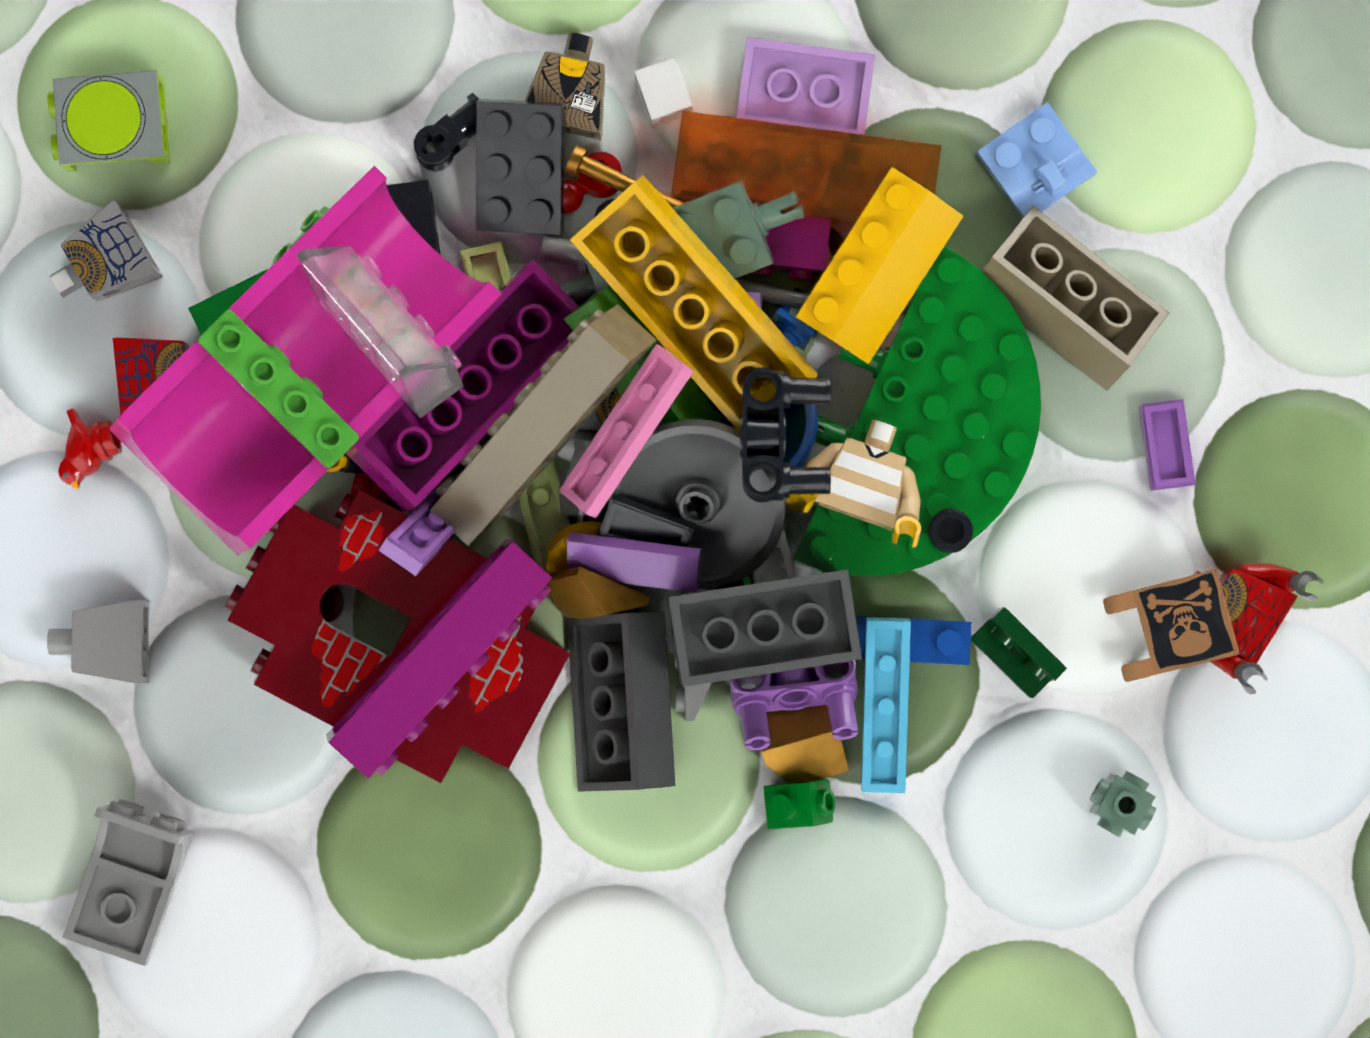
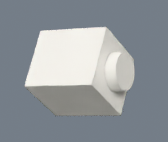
[635,55,693,128]

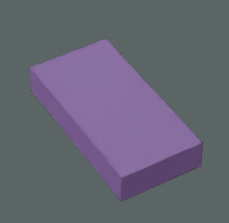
[1139,399,1196,491]

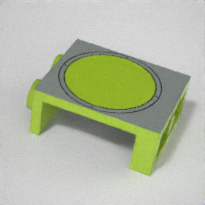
[47,70,170,172]

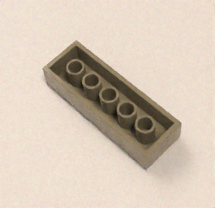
[430,304,657,546]

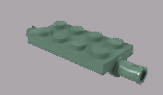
[558,180,804,305]

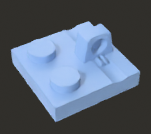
[976,102,1097,219]

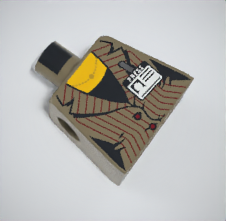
[525,33,605,141]

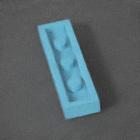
[861,617,911,793]

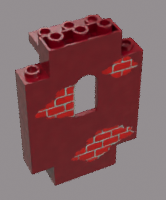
[224,489,571,783]

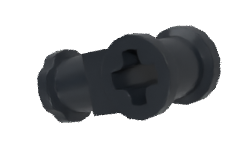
[414,93,480,172]

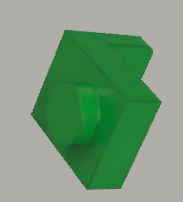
[763,779,835,829]

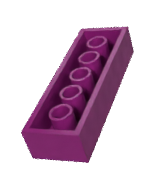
[346,260,579,512]
[326,539,552,779]

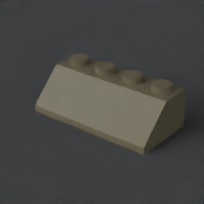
[981,205,1169,391]

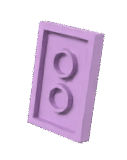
[735,37,875,142]

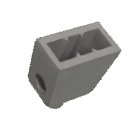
[47,600,150,683]

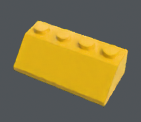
[795,167,963,364]

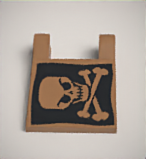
[1103,569,1240,682]

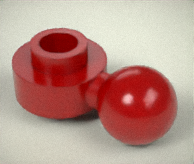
[563,152,623,214]

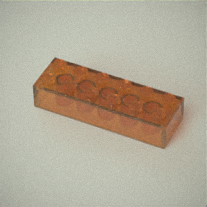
[671,111,942,227]

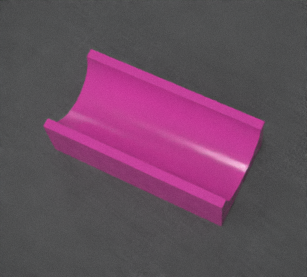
[109,165,502,555]

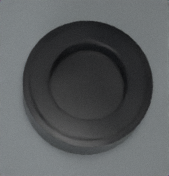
[928,509,973,553]

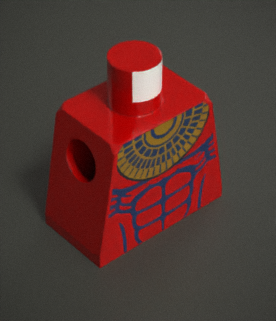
[112,337,189,415]

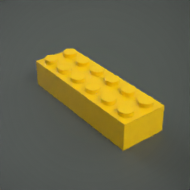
[570,175,818,431]

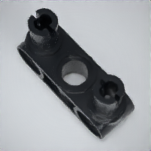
[740,367,831,503]

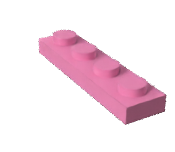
[559,344,694,518]

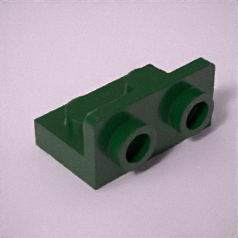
[971,607,1068,698]

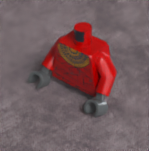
[1193,563,1324,694]

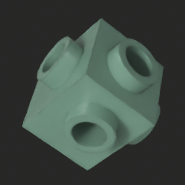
[1090,771,1156,837]

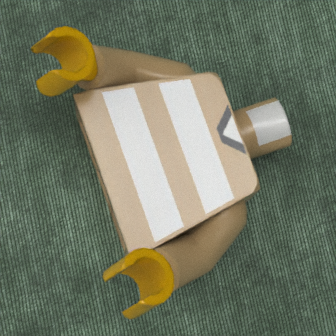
[785,420,921,547]

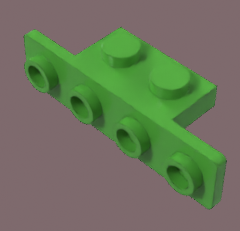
[198,310,359,468]

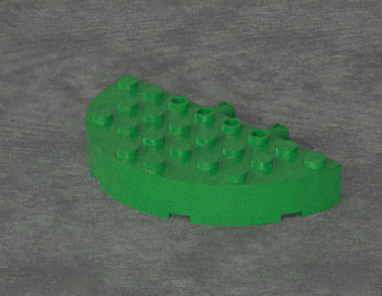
[792,246,1041,577]

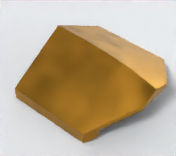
[546,566,650,619]
[761,705,849,783]

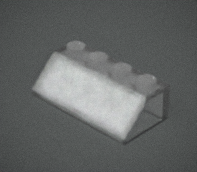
[296,246,463,418]

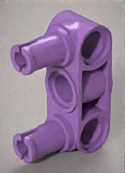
[730,660,858,750]

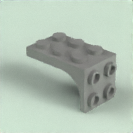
[62,799,194,966]

